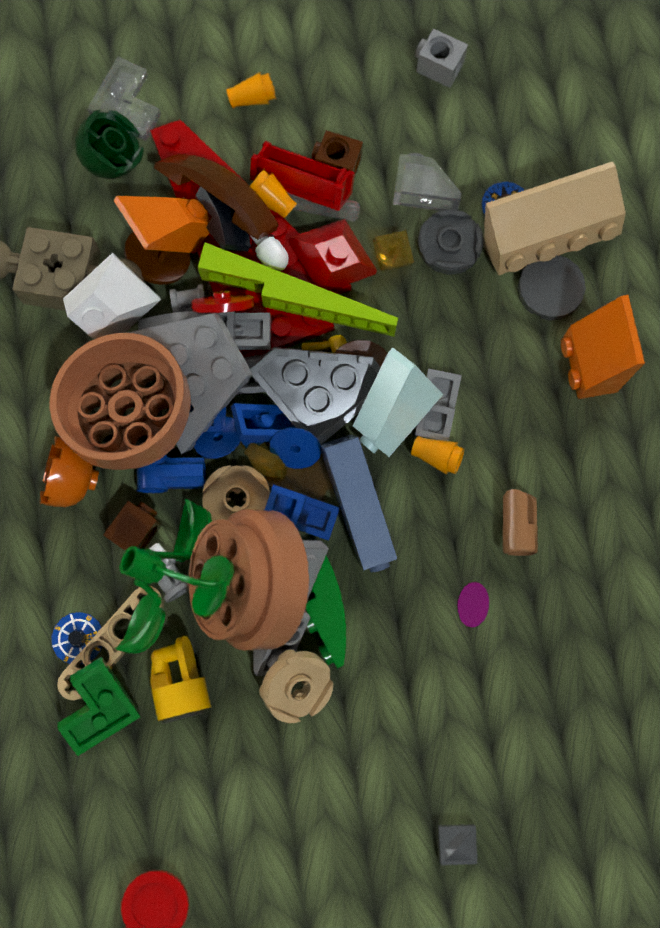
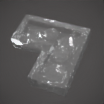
[87,57,161,141]

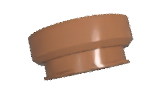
[50,333,191,470]
[188,509,309,650]

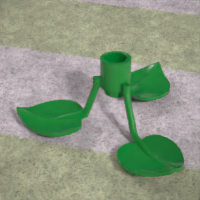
[116,499,234,654]

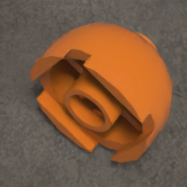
[39,436,99,507]

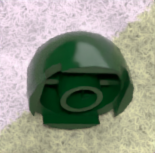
[75,110,144,179]

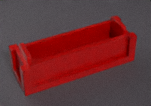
[250,141,355,211]

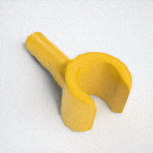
[302,335,347,353]

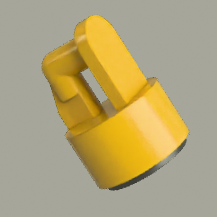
[150,636,212,724]

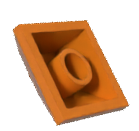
[113,196,211,253]

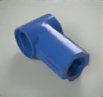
[137,455,206,493]

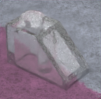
[393,153,462,211]

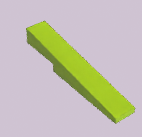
[198,242,398,337]

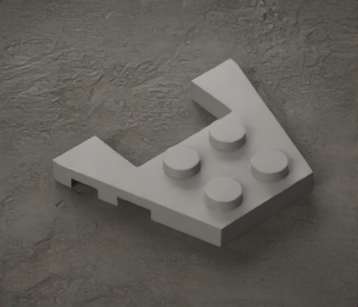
[127,313,253,454]

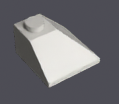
[63,253,161,339]

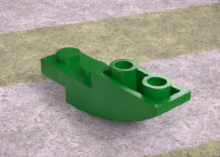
[305,556,346,669]

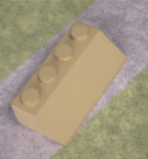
[483,161,626,276]

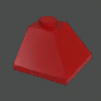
[288,219,377,291]

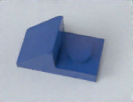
[231,403,295,452]

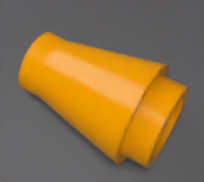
[227,72,276,108]
[250,170,297,219]
[411,436,465,475]

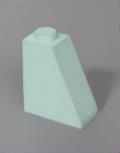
[353,348,443,457]

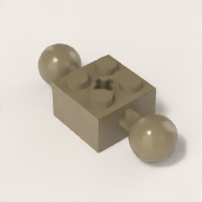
[0,227,144,311]

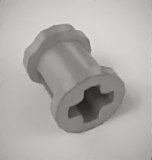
[170,284,206,313]
[158,559,189,603]

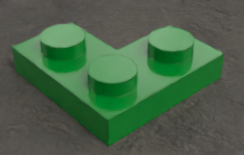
[57,657,140,756]

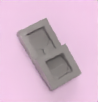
[415,369,462,441]

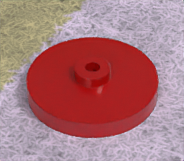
[191,291,254,313]
[121,870,189,928]

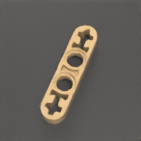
[57,586,165,700]

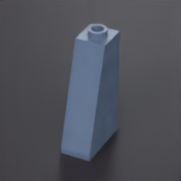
[321,434,397,572]

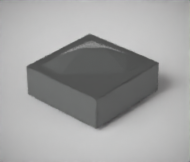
[438,824,478,865]

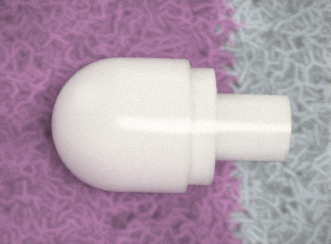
[250,235,289,271]

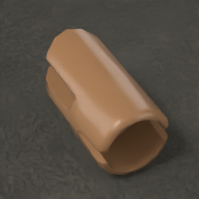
[502,489,538,556]

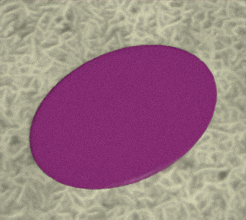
[458,582,489,627]

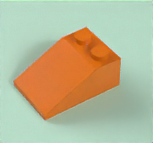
[561,295,645,399]

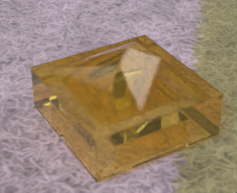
[372,230,414,271]
[244,443,288,480]

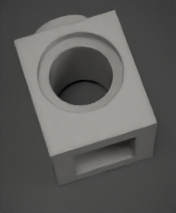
[415,29,468,88]

